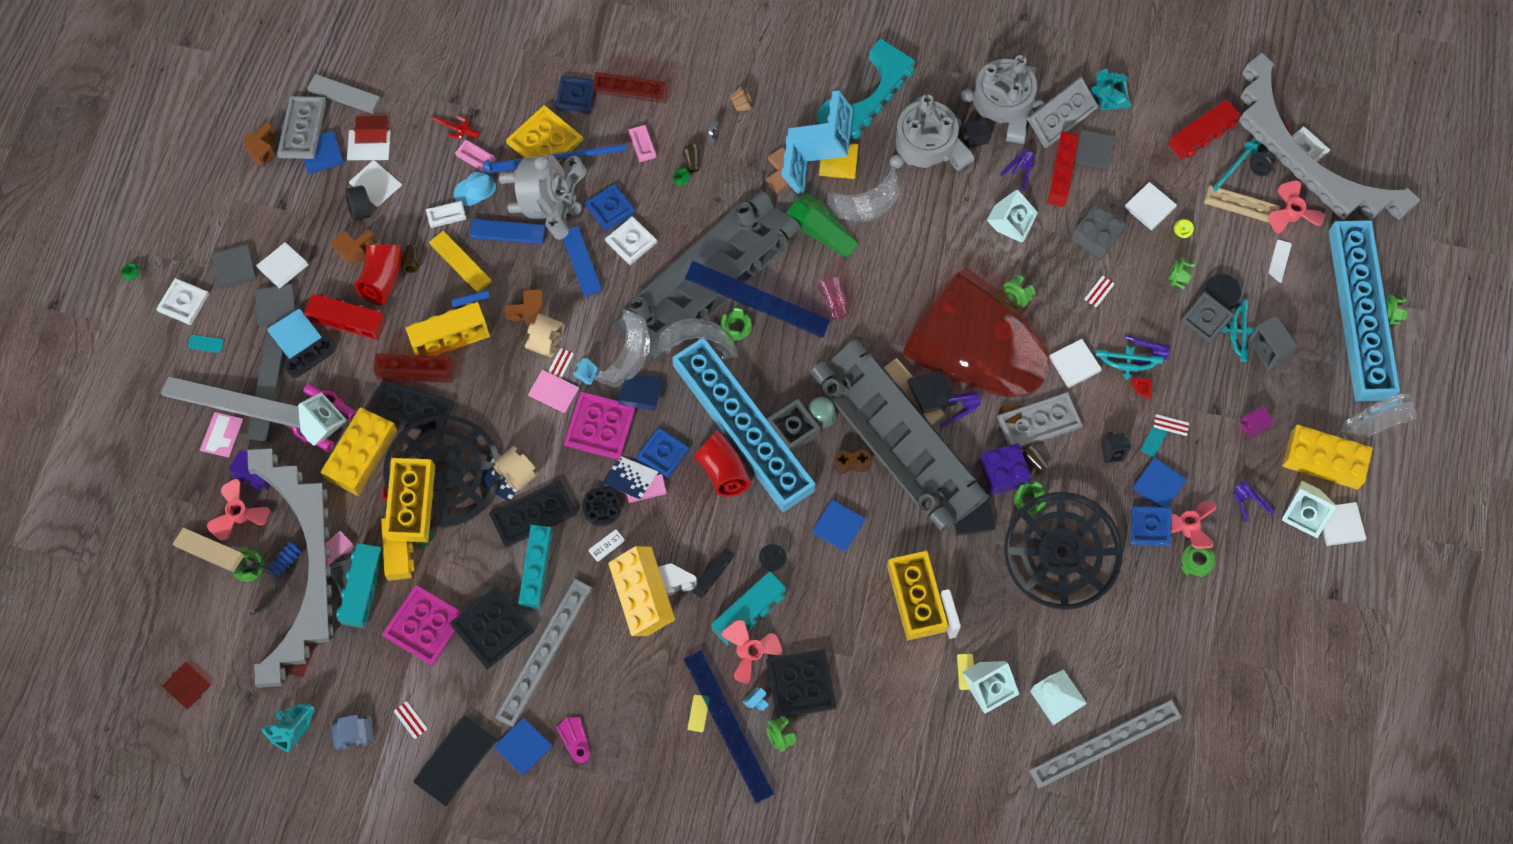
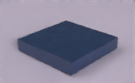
[555,76,597,114]
[618,373,663,411]

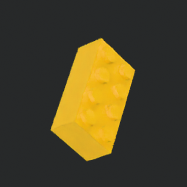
[406,302,490,362]
[320,407,398,496]
[1282,425,1373,490]
[384,458,435,542]
[608,546,675,636]
[887,551,948,641]

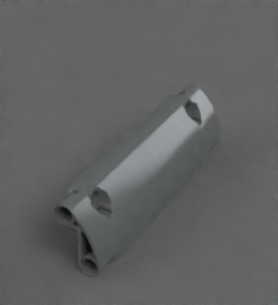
[614,191,800,361]
[811,339,989,532]

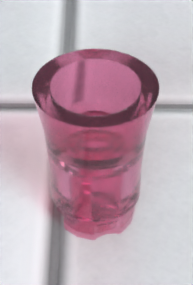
[817,276,850,320]

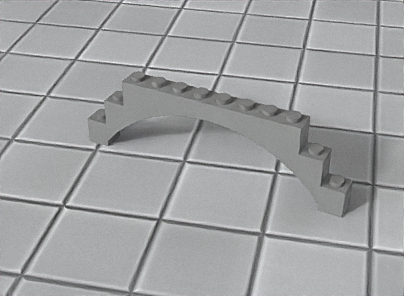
[1239,53,1420,221]
[248,448,333,688]

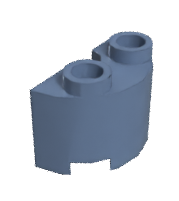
[331,715,374,750]

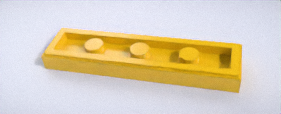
[429,231,492,293]

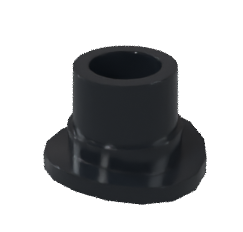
[1250,151,1276,177]
[759,544,787,571]

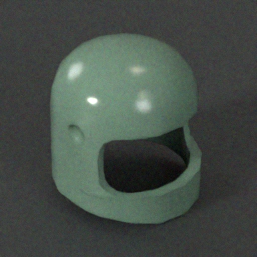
[808,397,837,429]

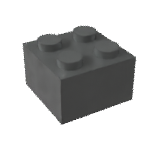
[1072,204,1127,260]
[1248,316,1298,371]
[767,399,821,454]

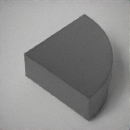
[708,120,718,145]

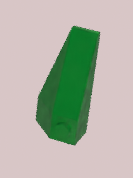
[787,193,858,259]

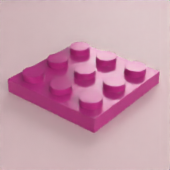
[564,392,636,460]
[382,585,462,666]

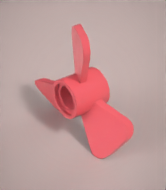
[1268,180,1325,234]
[207,479,271,541]
[1171,501,1217,549]
[722,620,782,684]

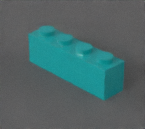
[519,525,553,609]
[336,543,384,628]
[711,571,786,646]

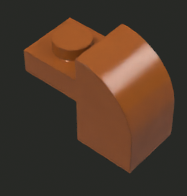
[244,122,276,168]
[331,230,377,263]
[505,289,544,325]

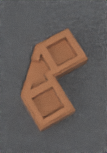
[766,147,790,195]

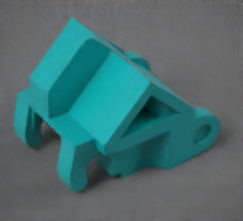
[1090,69,1132,110]
[261,704,315,753]

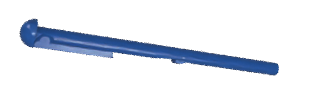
[483,144,627,173]

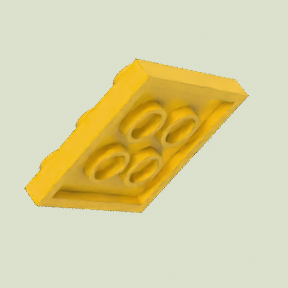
[506,105,583,163]

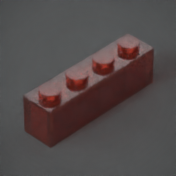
[592,72,668,104]
[373,353,455,383]

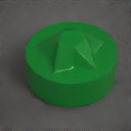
[672,168,691,186]
[120,263,141,281]

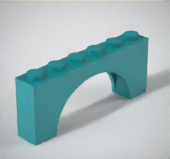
[816,38,915,144]

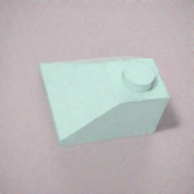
[987,190,1038,242]
[298,392,347,446]
[1282,481,1337,538]
[963,661,1019,714]
[1030,670,1087,725]

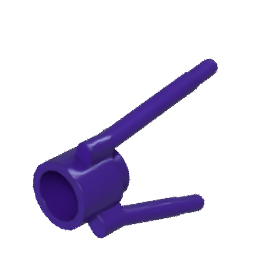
[1000,149,1034,192]
[1124,335,1170,365]
[941,391,980,427]
[1234,480,1275,522]

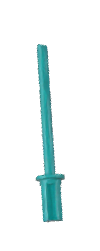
[1213,137,1262,192]

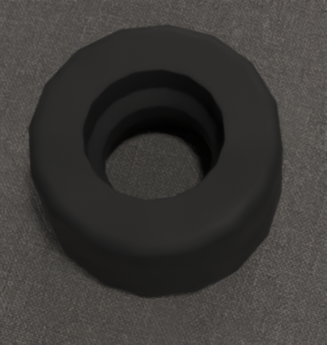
[345,185,371,221]

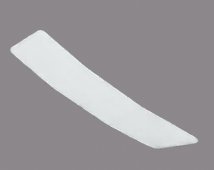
[1269,240,1292,283]

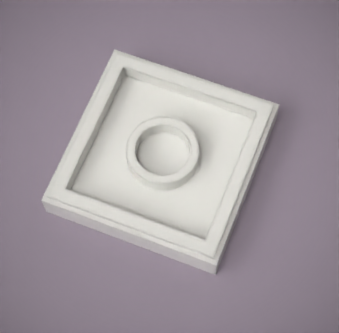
[1292,126,1330,162]
[1124,182,1177,231]
[605,216,657,265]
[256,243,308,289]
[157,278,209,325]
[1049,339,1102,388]
[1322,502,1366,546]
[940,589,961,639]

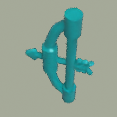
[1222,300,1256,362]
[1096,345,1163,380]

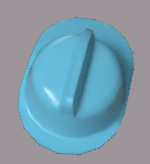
[454,172,496,206]

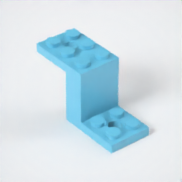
[782,90,853,194]

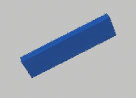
[469,219,546,244]
[563,226,602,297]

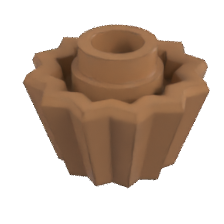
[730,87,752,111]

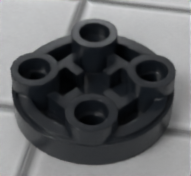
[1204,274,1242,310]
[582,488,622,526]

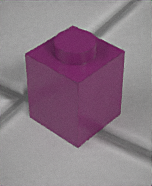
[1240,407,1274,438]

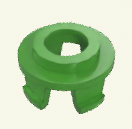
[1168,257,1196,289]
[1003,275,1035,308]
[1385,294,1408,326]
[721,307,752,341]
[1014,481,1047,515]
[1181,545,1215,578]
[232,547,264,582]
[766,716,797,752]

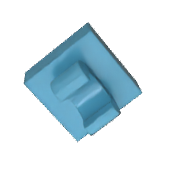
[573,358,598,385]
[743,687,768,711]

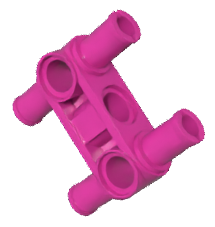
[283,383,357,452]

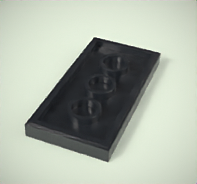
[369,379,455,433]
[489,480,577,548]
[413,715,497,807]

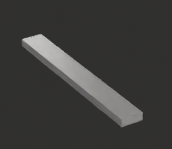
[161,377,300,428]
[495,579,593,728]
[1029,699,1182,789]

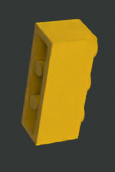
[381,518,415,581]

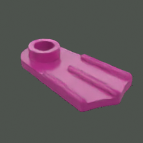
[556,717,590,763]

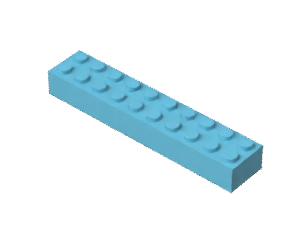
[1328,221,1400,401]
[672,337,815,513]

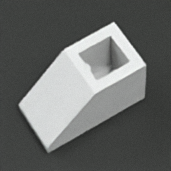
[658,563,697,596]

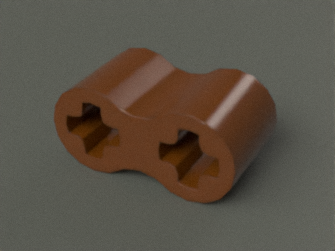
[834,450,871,474]

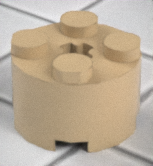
[525,314,564,358]
[493,446,538,491]

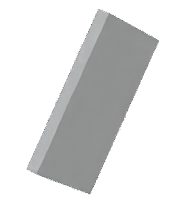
[1027,77,1099,148]
[277,96,326,159]
[997,392,1083,448]

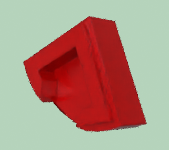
[1131,378,1152,399]

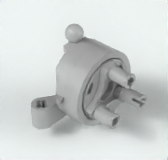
[961,55,1045,144]
[890,95,974,171]
[499,155,587,240]

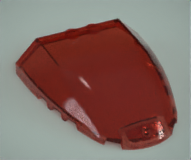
[903,267,1050,398]

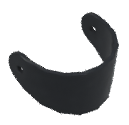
[234,564,278,615]

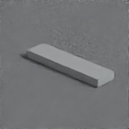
[307,74,381,114]

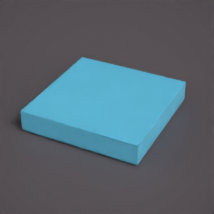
[268,309,322,359]

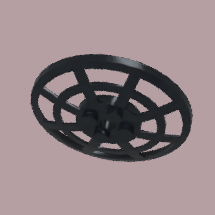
[383,415,501,528]
[1004,492,1123,610]

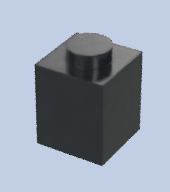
[961,119,991,148]

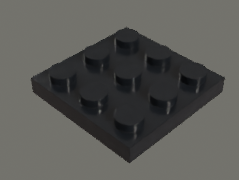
[449,585,535,670]
[766,649,837,719]

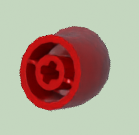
[355,245,402,306]
[693,430,751,497]

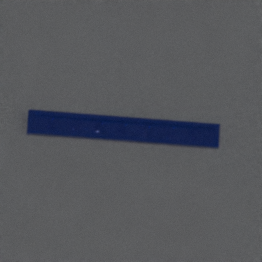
[685,260,830,338]
[683,650,774,804]

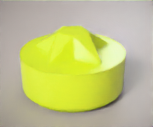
[1174,219,1194,238]

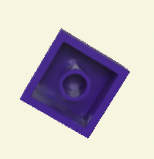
[979,443,1031,495]

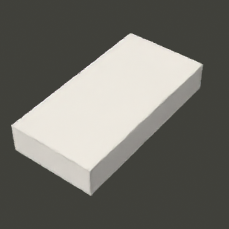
[426,201,466,228]

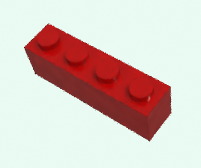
[1168,100,1241,160]
[1046,131,1079,207]
[304,293,386,340]

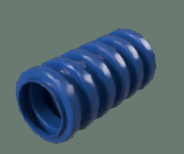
[266,542,302,578]

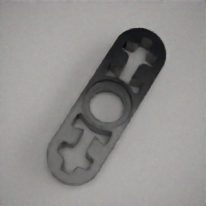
[285,337,336,378]
[693,548,735,599]

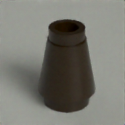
[683,144,700,173]
[401,245,420,273]
[1023,445,1048,473]

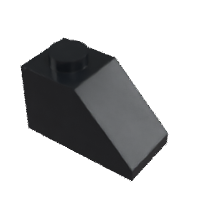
[1101,432,1131,463]

